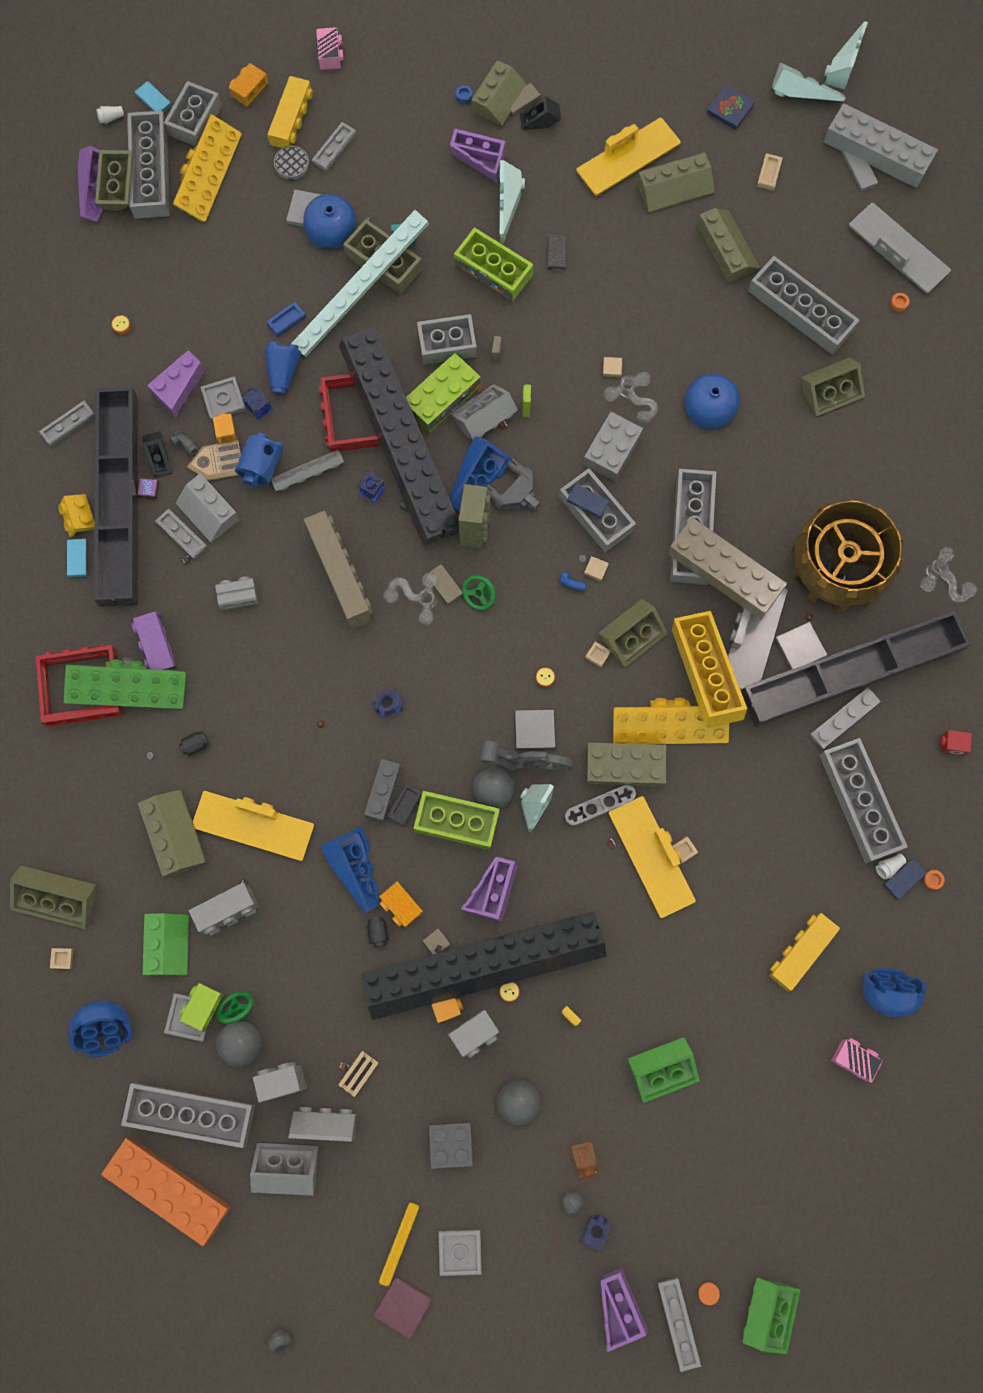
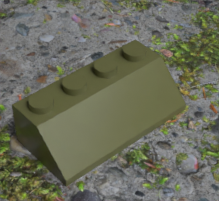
[637,153,715,214]
[697,208,761,284]
[138,790,207,877]
[10,865,96,929]

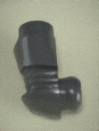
[169,431,199,456]

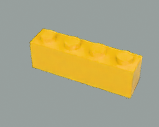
[267,76,313,148]
[769,913,840,991]

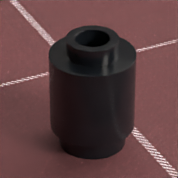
[179,731,209,757]
[367,917,389,947]

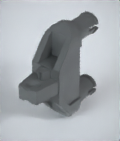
[487,458,540,511]

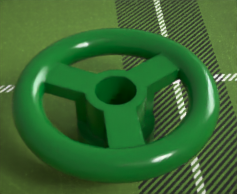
[462,574,496,611]
[216,991,254,1024]

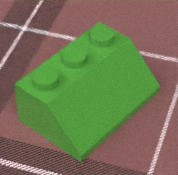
[143,913,189,976]
[628,1037,700,1103]
[742,1278,801,1354]

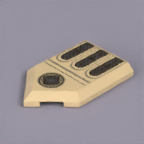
[187,440,241,481]

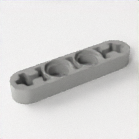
[565,785,636,826]

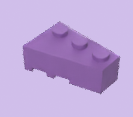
[450,129,506,183]
[147,350,205,418]
[132,611,176,670]
[461,857,518,922]
[601,1267,648,1352]

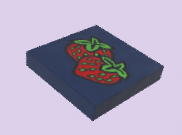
[707,84,755,130]

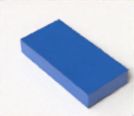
[266,302,306,337]

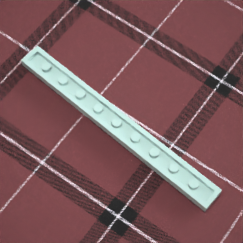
[291,210,429,357]

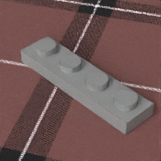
[271,450,344,491]
[809,687,881,750]
[657,1277,701,1372]

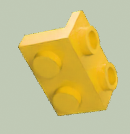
[59,494,94,537]

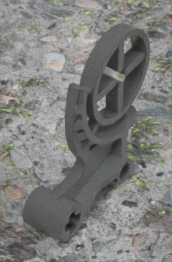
[480,741,574,772]

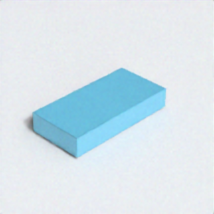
[135,81,172,113]
[67,539,88,577]

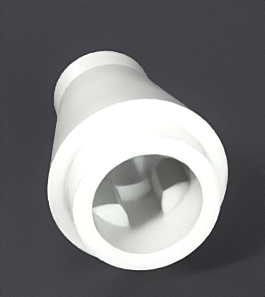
[96,106,124,124]
[876,853,906,879]

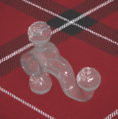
[604,372,658,425]
[920,547,977,602]
[384,572,438,625]

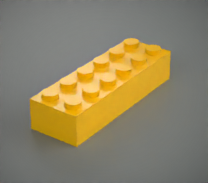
[672,611,747,728]

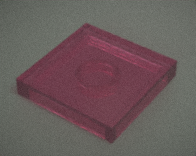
[374,1277,432,1339]

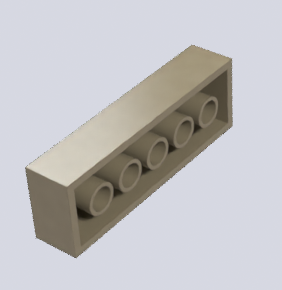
[304,510,373,630]
[668,517,787,620]

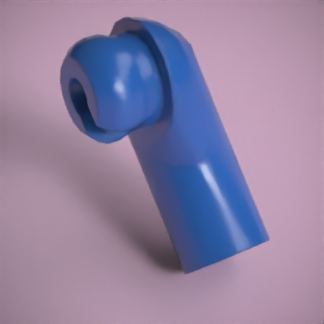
[559,572,586,592]

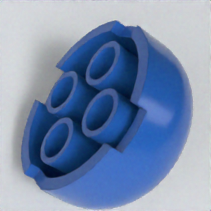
[303,194,357,250]
[684,373,740,430]
[862,968,927,1017]
[68,1001,132,1057]

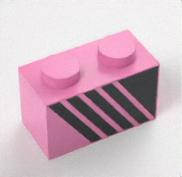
[317,27,344,70]
[831,1038,883,1082]

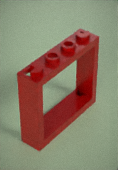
[319,374,381,452]
[36,644,123,727]

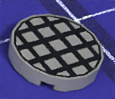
[274,146,309,180]

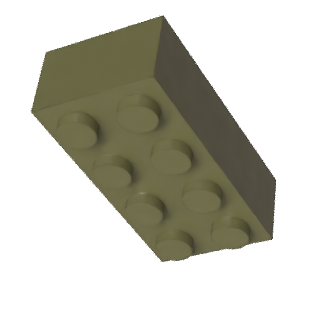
[343,219,423,295]
[459,484,491,549]
[586,743,666,787]

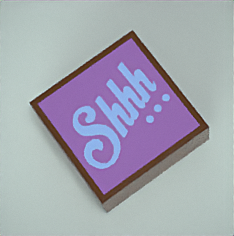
[137,478,159,499]

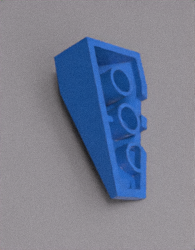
[450,436,512,512]
[320,826,380,913]

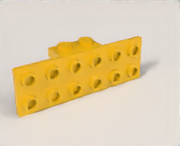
[173,115,241,222]
[576,118,681,196]
[613,698,729,744]
[193,791,314,861]
[609,796,696,918]

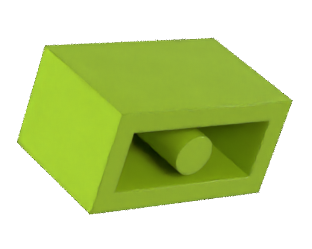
[180,983,224,1032]

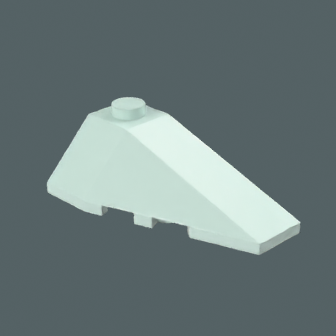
[824,21,868,90]
[772,62,846,101]
[500,160,525,244]
[520,784,554,832]

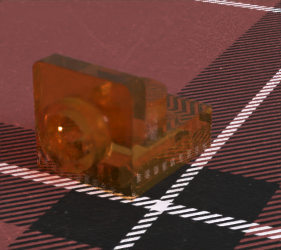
[571,1141,599,1178]

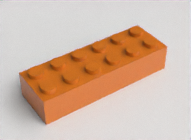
[101,1137,231,1246]

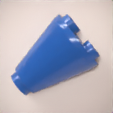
[265,341,301,395]

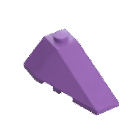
[78,146,103,222]

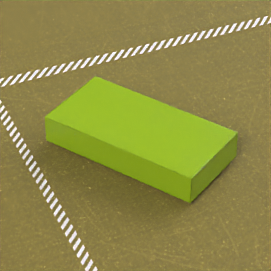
[522,385,531,417]

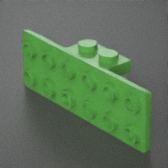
[64,659,186,709]

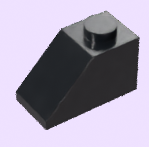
[520,96,561,130]
[142,431,172,477]

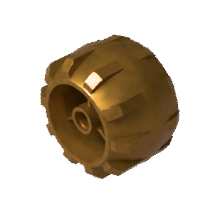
[791,498,904,613]

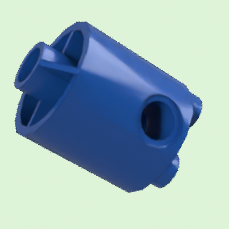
[235,432,284,487]

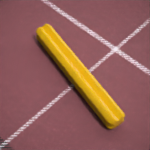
[379,1202,419,1286]

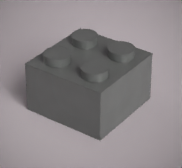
[429,1122,473,1169]

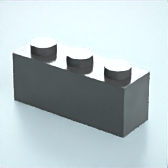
[364,759,401,823]

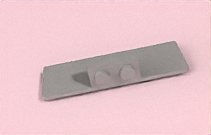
[849,203,951,294]
[728,589,788,690]

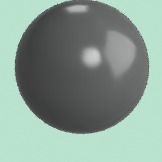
[472,767,515,809]
[216,1021,262,1068]
[496,1079,541,1126]

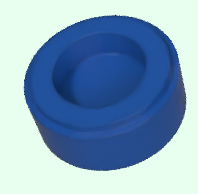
[456,85,473,104]

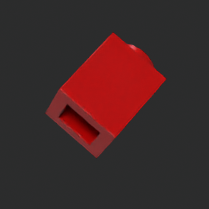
[939,730,972,756]

